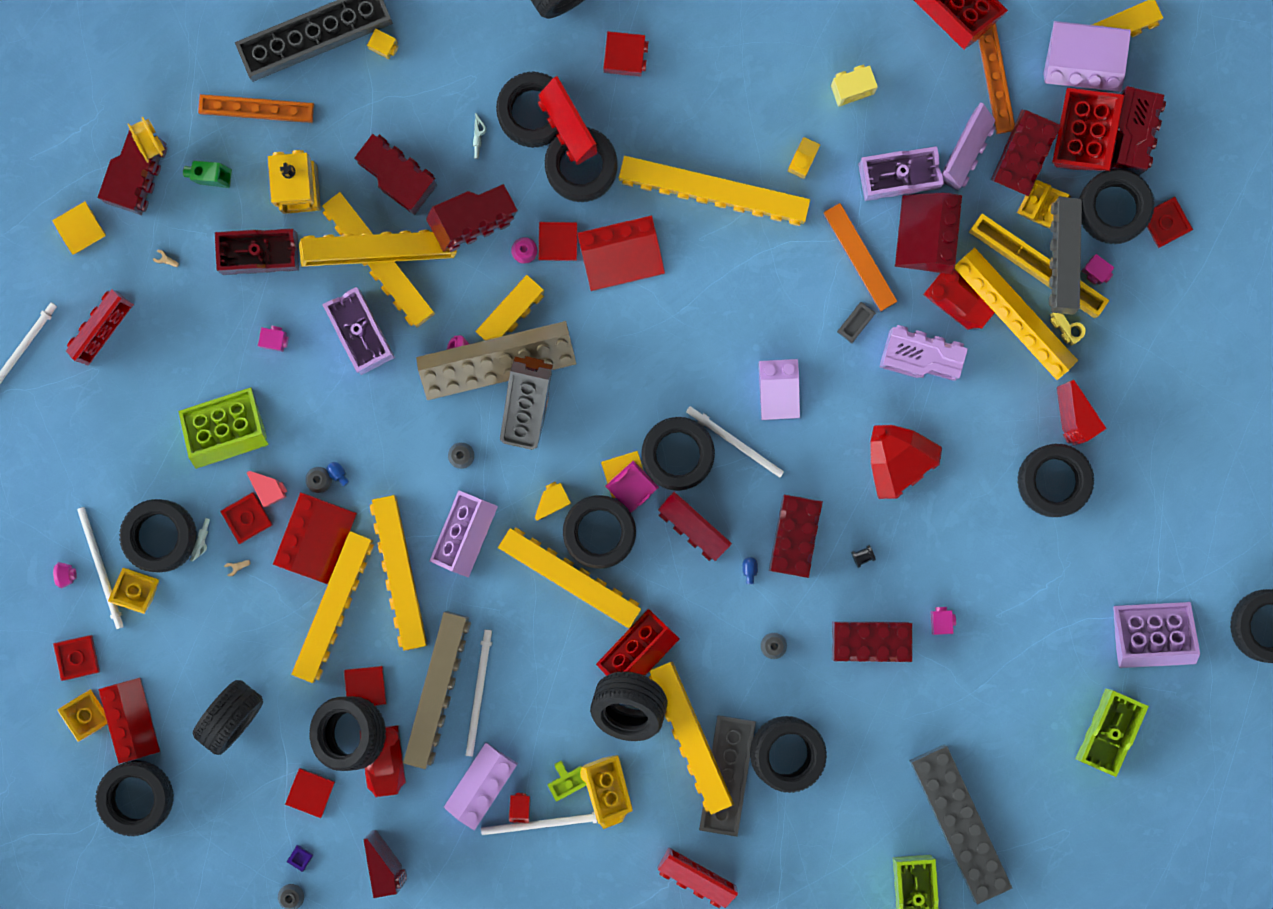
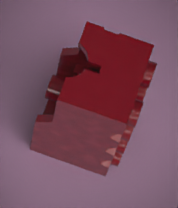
[1110,86,1166,176]
[991,109,1061,197]
[97,129,167,216]
[354,134,437,216]
[426,184,518,252]
[215,229,299,275]
[769,494,823,578]
[832,621,912,662]

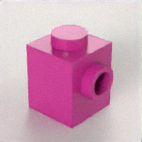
[1081,254,1114,285]
[258,326,289,352]
[931,607,956,635]

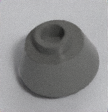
[448,443,474,469]
[305,467,332,493]
[761,633,787,659]
[278,884,304,909]

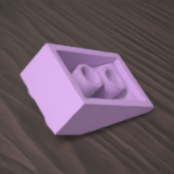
[758,359,800,420]

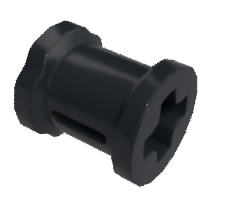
[851,545,876,568]

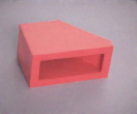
[246,471,287,507]

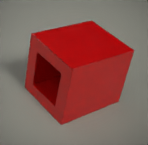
[509,793,530,823]

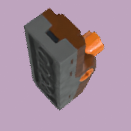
[500,356,553,450]

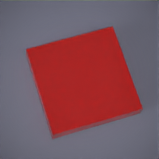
[1147,197,1193,248]
[538,222,577,261]
[220,492,273,544]
[53,635,100,681]
[344,666,387,706]
[285,768,335,818]

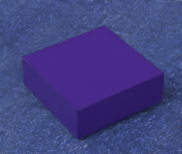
[287,845,314,872]

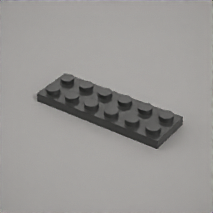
[699,715,756,837]

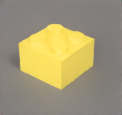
[831,65,878,107]

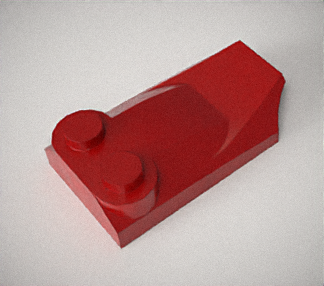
[923,268,995,330]
[360,725,406,797]

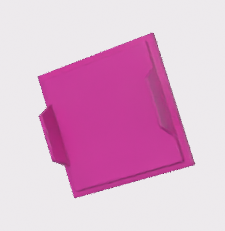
[605,461,659,513]

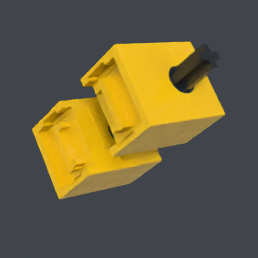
[268,150,321,214]

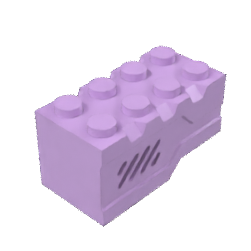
[858,146,944,201]
[322,287,395,375]
[879,325,968,381]

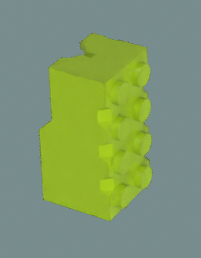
[1075,688,1149,777]
[892,855,939,909]

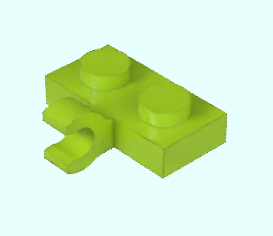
[547,761,587,802]

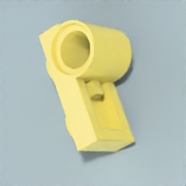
[1050,313,1086,346]

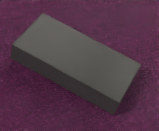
[837,302,876,344]

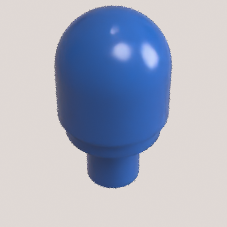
[327,462,349,487]
[742,557,758,584]

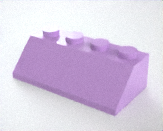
[430,490,498,578]
[444,743,518,831]

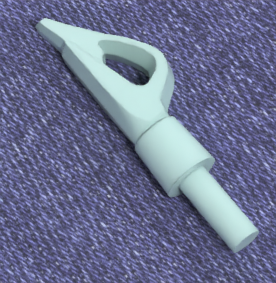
[473,113,486,159]
[190,518,210,562]

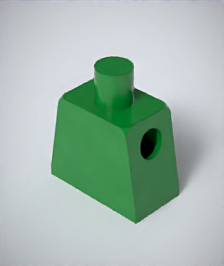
[183,161,232,188]

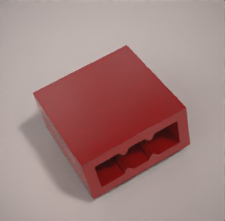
[603,31,649,77]

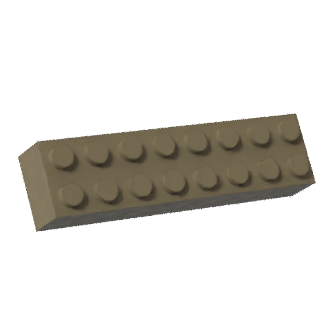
[416,321,576,400]
[403,611,471,769]

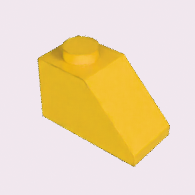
[787,137,820,179]
[535,481,571,521]

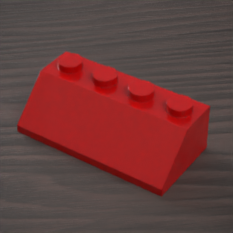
[596,609,680,676]
[98,678,161,764]

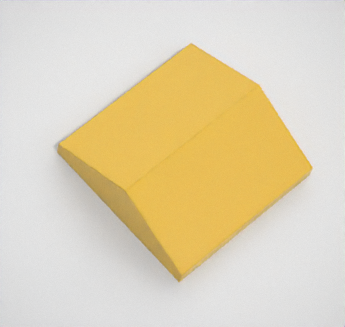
[108,568,159,614]
[57,689,108,742]

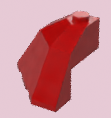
[870,425,942,499]

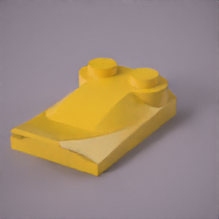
[580,755,633,829]

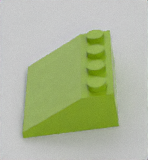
[178,387,269,469]

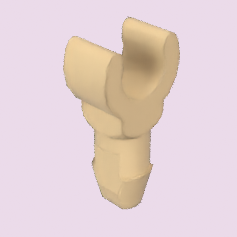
[153,250,179,267]
[224,560,251,576]

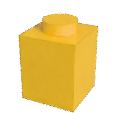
[367,29,399,59]

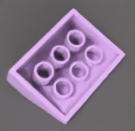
[1043,21,1131,92]
[942,102,996,190]
[1113,602,1200,668]

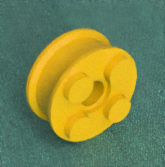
[127,117,165,163]

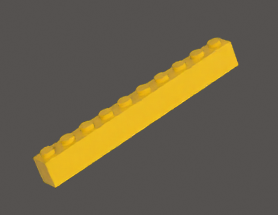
[619,155,810,226]

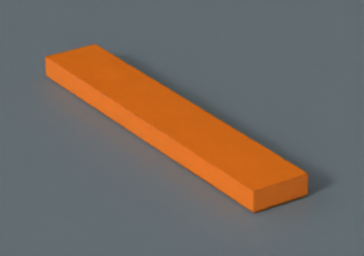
[978,23,1015,134]
[198,94,314,123]
[823,203,898,312]

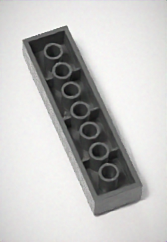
[235,0,393,82]
[909,745,1012,905]

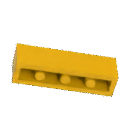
[1092,0,1163,38]
[475,275,544,340]

